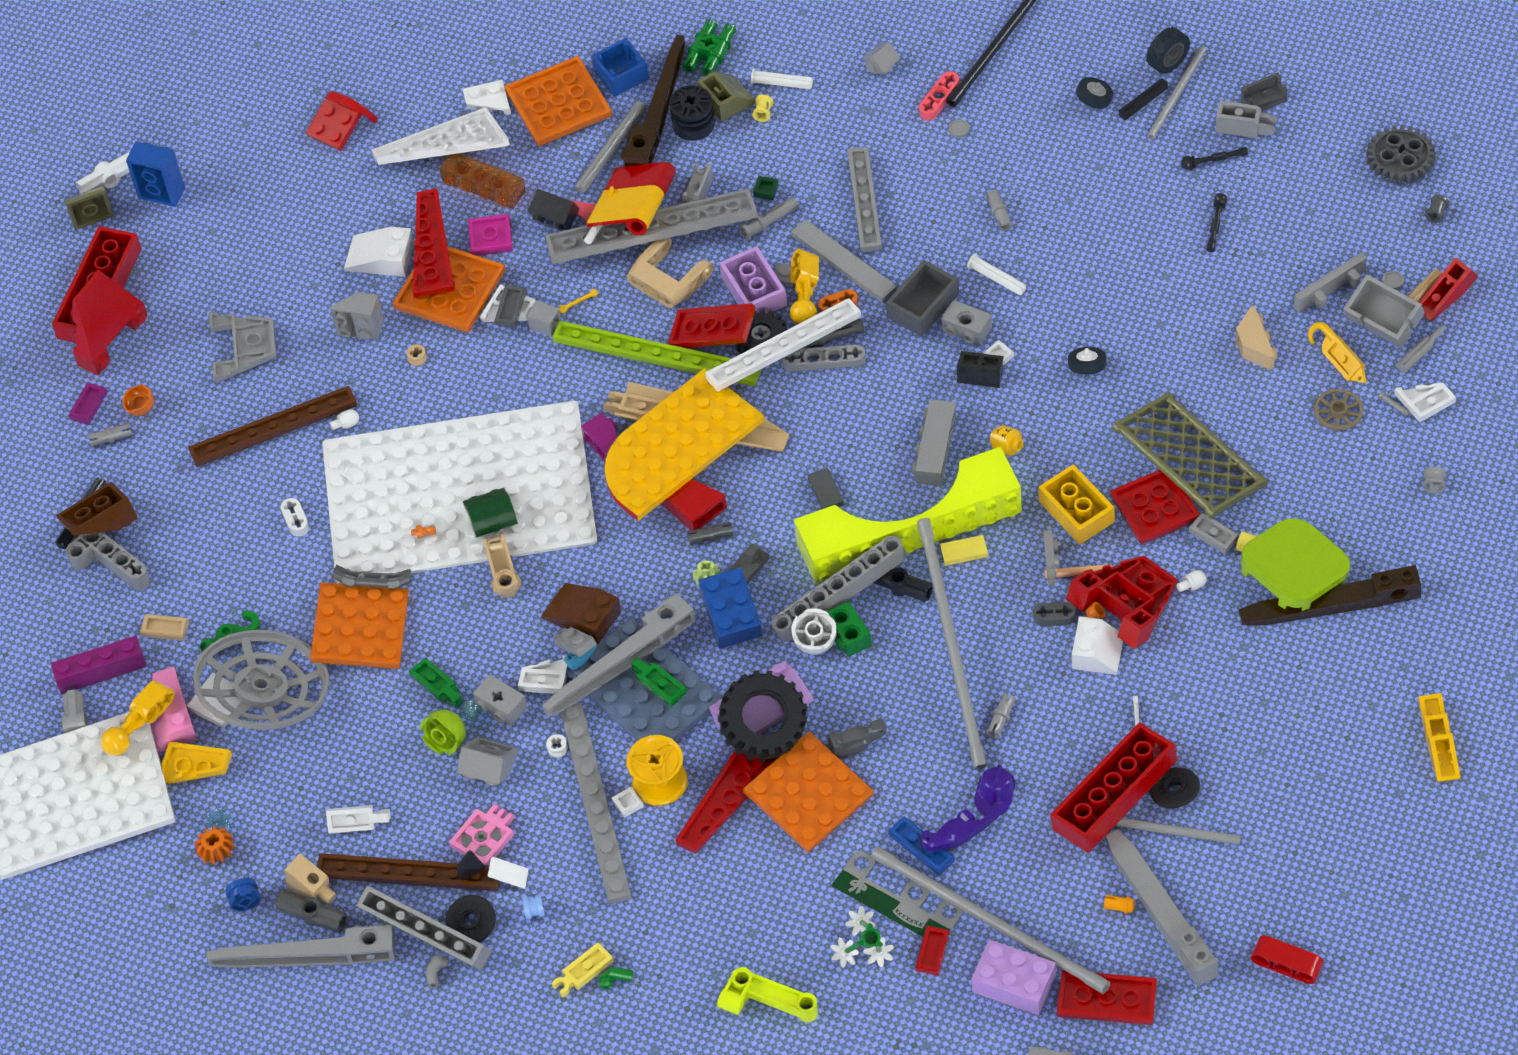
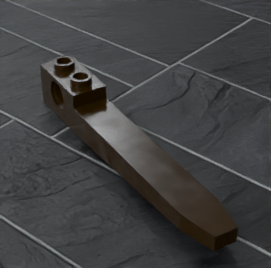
[621,35,685,166]
[1239,565,1421,625]

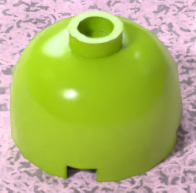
[419,709,466,755]

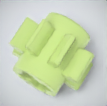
[693,561,721,585]

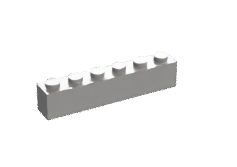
[356,885,492,971]

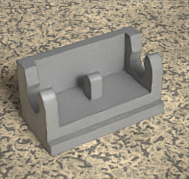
[681,163,713,204]

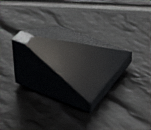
[456,850,485,880]

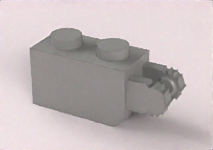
[1216,101,1277,138]

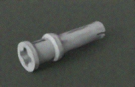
[739,197,799,241]

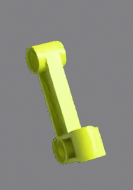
[717,967,818,1022]

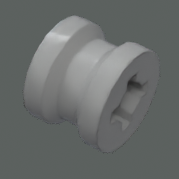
[1423,466,1446,494]

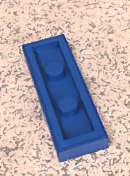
[888,816,955,876]

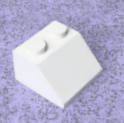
[1072,616,1123,675]

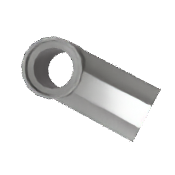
[62,689,88,733]

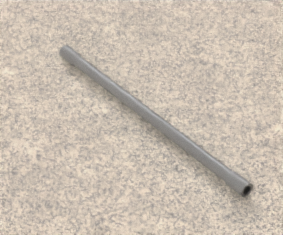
[917,518,987,770]
[871,846,1110,994]

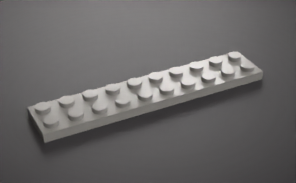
[545,189,758,264]

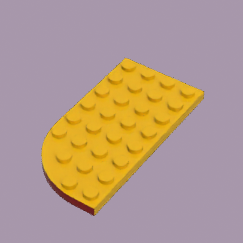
[605,369,765,521]

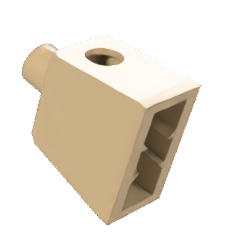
[285,853,337,905]

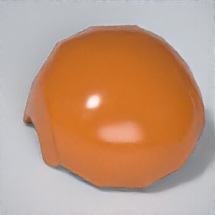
[122,384,155,416]

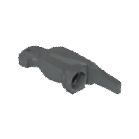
[827,719,887,758]

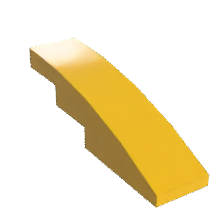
[1418,693,1461,782]

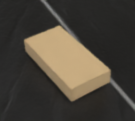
[140,614,189,641]

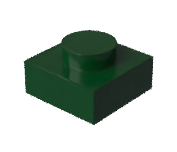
[753,176,779,201]

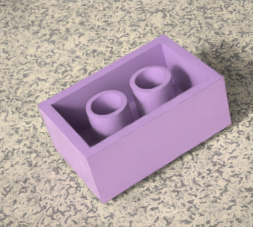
[719,246,787,313]
[971,939,1056,1016]

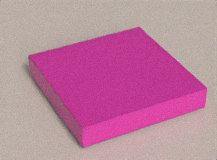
[468,214,513,256]

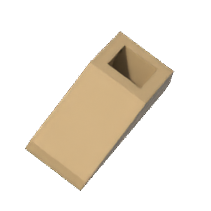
[1236,306,1277,370]

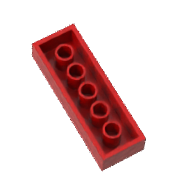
[52,226,142,343]
[1050,722,1177,853]

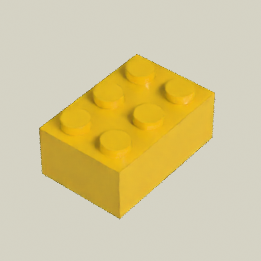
[1038,464,1115,545]

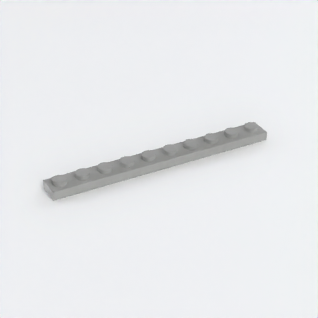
[561,702,632,905]

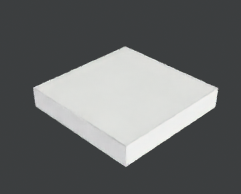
[187,673,242,729]

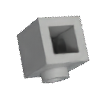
[863,42,900,75]

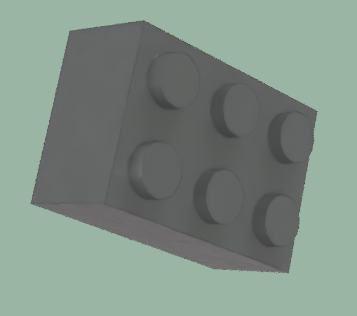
[886,260,959,337]

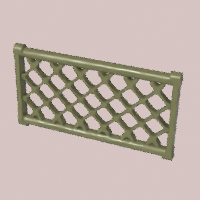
[1112,392,1269,518]

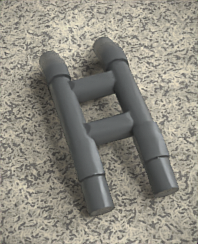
[331,564,413,589]

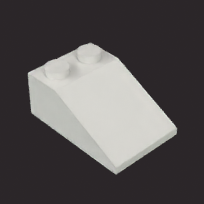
[344,227,414,277]

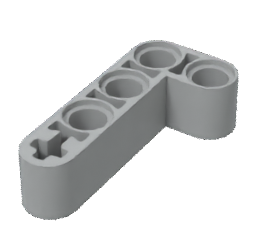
[66,532,151,590]

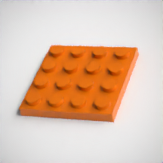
[504,55,613,147]
[392,247,506,333]
[310,582,409,669]
[743,731,874,853]

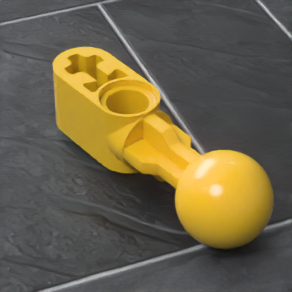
[790,248,819,325]
[101,680,175,756]

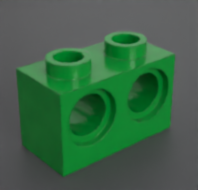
[827,601,872,657]

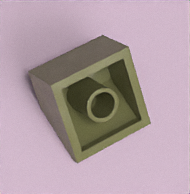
[64,186,114,230]

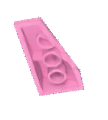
[151,666,197,753]

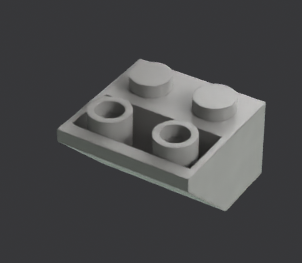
[330,292,384,340]

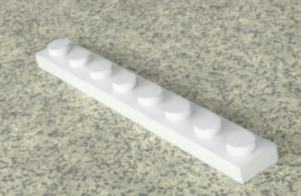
[705,298,861,392]

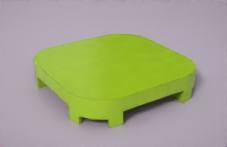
[1240,518,1350,611]

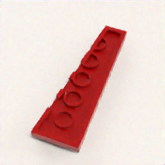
[412,188,455,298]
[675,751,780,854]

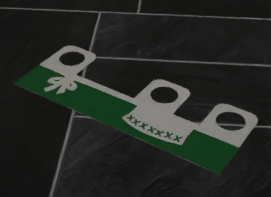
[831,851,964,937]

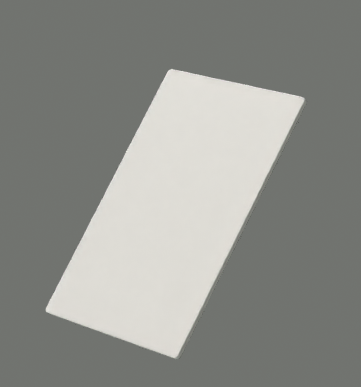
[322,401,597,584]

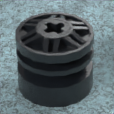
[669,85,715,141]

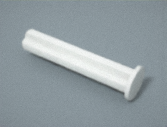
[751,68,813,89]
[967,253,1026,295]

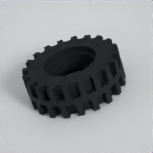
[718,670,808,762]

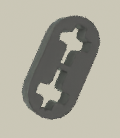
[1033,602,1076,626]

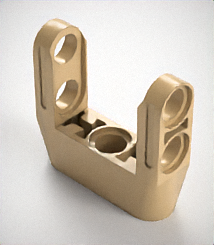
[627,238,714,308]

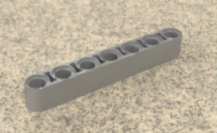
[772,536,906,642]

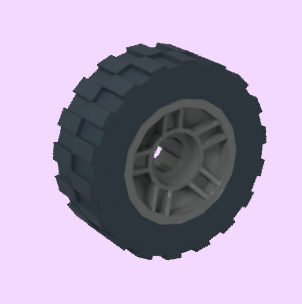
[1146,27,1191,74]

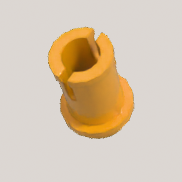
[1104,894,1135,915]

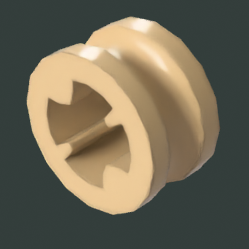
[406,344,427,366]

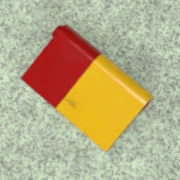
[586,162,676,235]

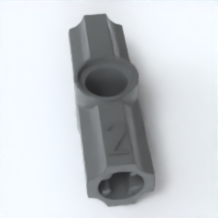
[276,890,347,933]

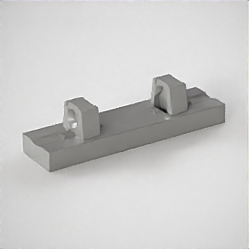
[1294,252,1367,313]

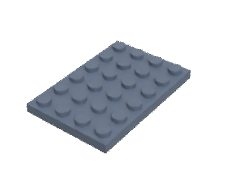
[566,617,722,741]

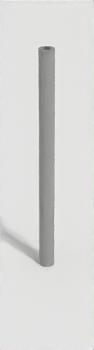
[1147,46,1207,140]
[1115,818,1241,845]

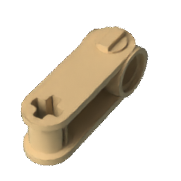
[483,533,522,598]

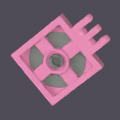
[449,804,514,866]

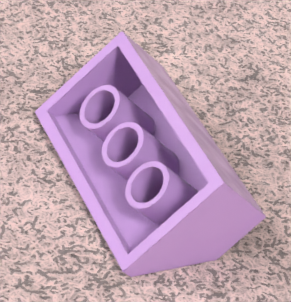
[709,661,814,734]

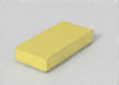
[940,535,988,566]

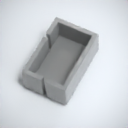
[1343,274,1425,348]

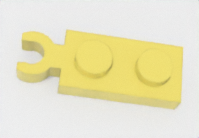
[552,942,614,998]

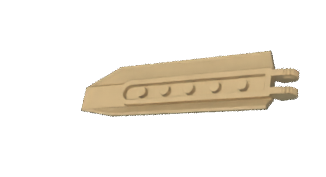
[603,382,790,452]

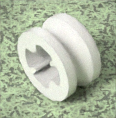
[546,734,568,758]

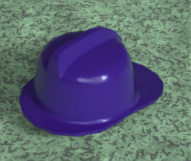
[974,764,1016,816]

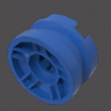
[225,878,261,912]

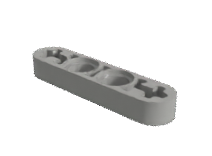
[782,345,866,372]

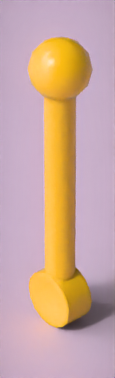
[558,289,598,313]

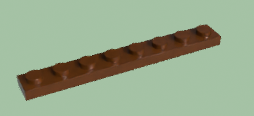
[188,386,357,467]
[317,853,500,891]

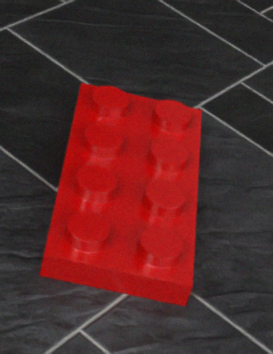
[668,303,756,348]
[1057,970,1157,1025]

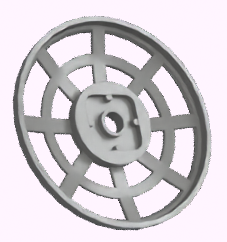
[193,630,329,730]

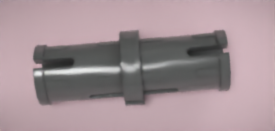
[687,522,734,545]

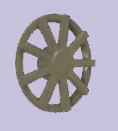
[1314,389,1364,432]

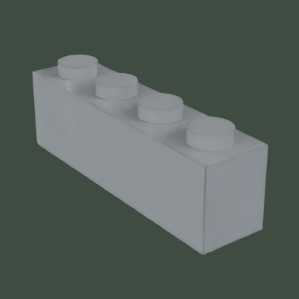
[912,399,956,486]

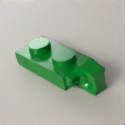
[631,657,687,707]
[409,658,463,709]

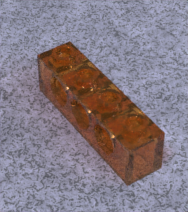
[440,153,526,209]

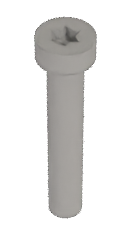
[1378,391,1410,416]

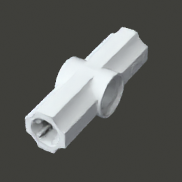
[76,152,130,193]

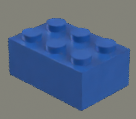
[126,141,185,207]
[699,567,762,649]

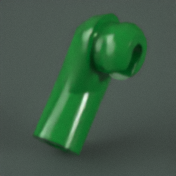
[599,967,633,990]

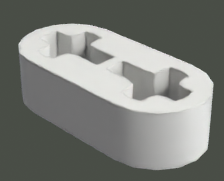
[281,498,309,537]

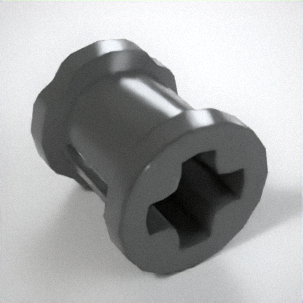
[1425,195,1450,223]

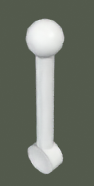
[1133,696,1139,726]

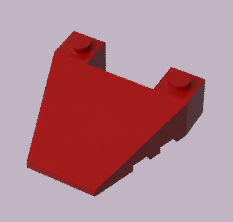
[72,270,148,375]
[1066,556,1178,649]

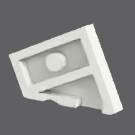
[1395,383,1456,422]

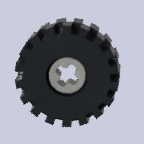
[735,309,787,355]

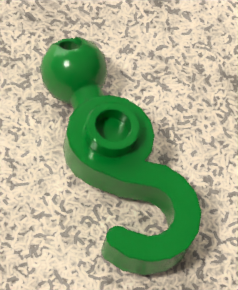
[200,611,260,652]

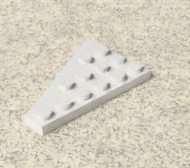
[371,107,510,165]

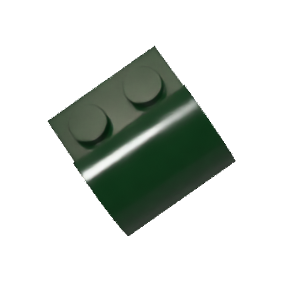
[463,488,518,538]

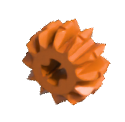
[195,825,235,866]

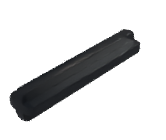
[1118,78,1168,120]

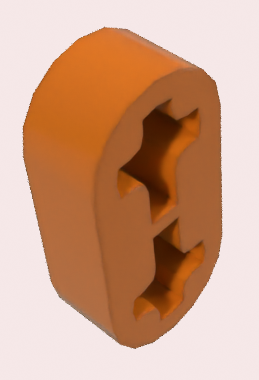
[819,289,858,313]

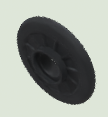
[1150,767,1200,808]
[446,895,496,943]

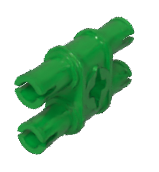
[682,19,736,76]

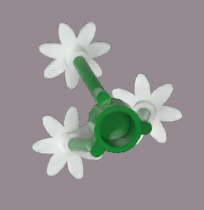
[830,906,894,968]

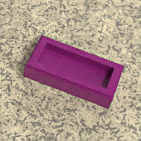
[68,382,107,425]

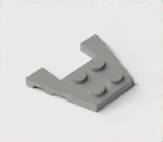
[209,312,277,383]

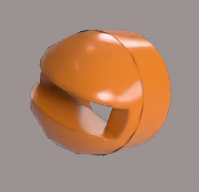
[1086,602,1106,619]

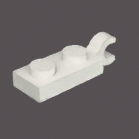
[326,805,391,833]

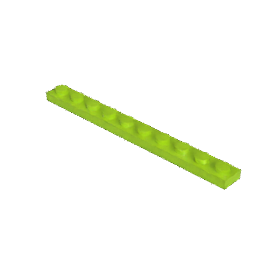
[552,320,762,387]

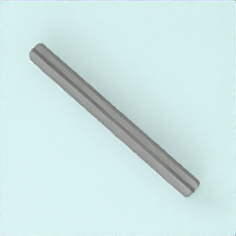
[575,100,646,193]

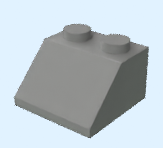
[457,737,519,786]

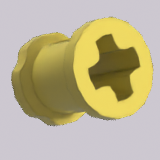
[752,94,773,122]

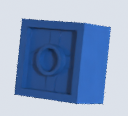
[591,38,649,97]

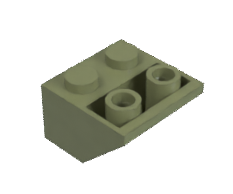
[697,71,756,122]

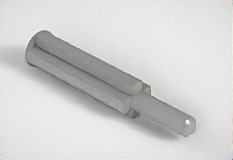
[1396,326,1445,373]

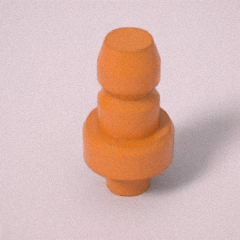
[411,525,436,539]

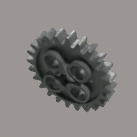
[1366,125,1436,185]

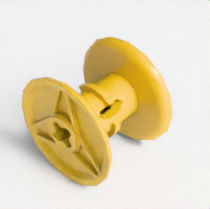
[626,735,688,806]

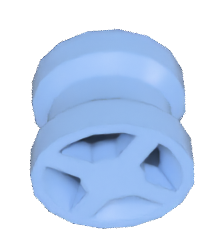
[522,894,545,920]

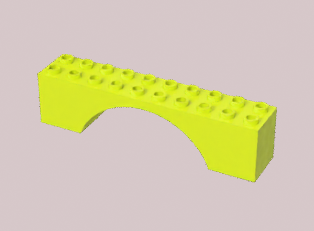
[794,447,1022,585]

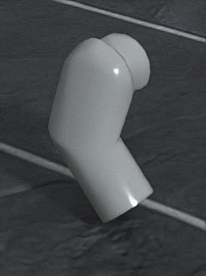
[426,954,449,988]

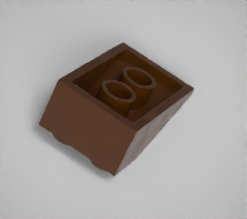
[56,482,138,536]
[541,583,621,644]

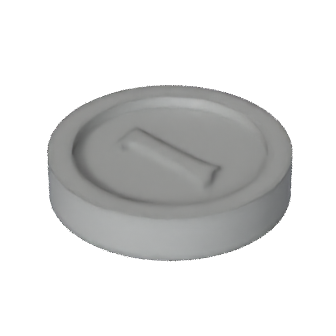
[949,119,970,138]
[1382,271,1404,290]

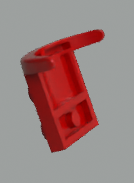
[306,91,378,151]

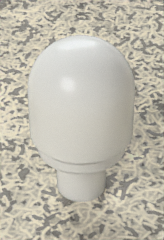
[329,409,359,430]
[1176,570,1207,592]

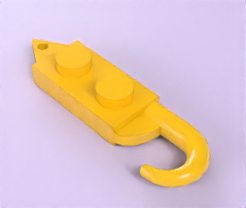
[1308,322,1367,383]

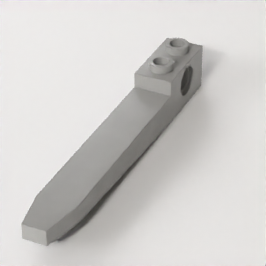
[542,593,696,718]
[1106,830,1218,987]
[207,924,396,968]

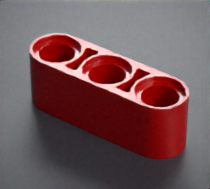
[1250,935,1324,984]

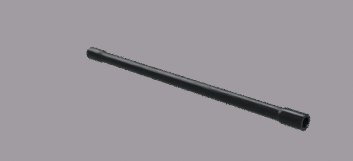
[946,0,1036,108]

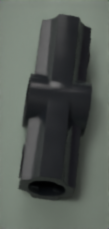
[873,562,933,602]

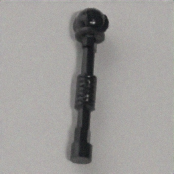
[1181,147,1248,171]
[1206,193,1227,252]

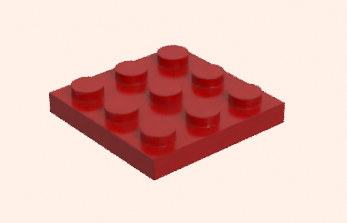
[1110,470,1200,545]

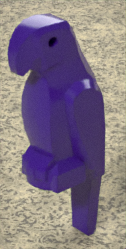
[920,809,1000,852]

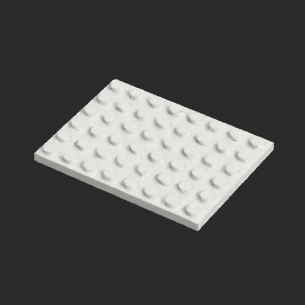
[0,712,176,880]

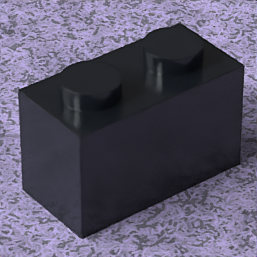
[527,189,580,231]

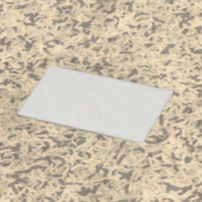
[488,857,529,889]

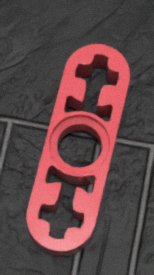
[919,72,959,120]

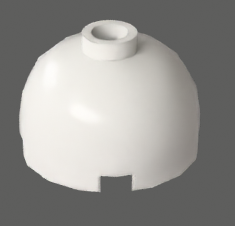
[791,608,836,655]

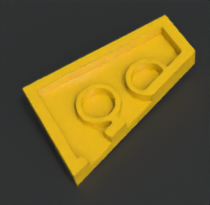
[161,742,233,784]

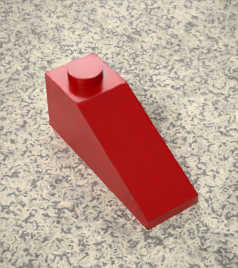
[1419,257,1478,322]

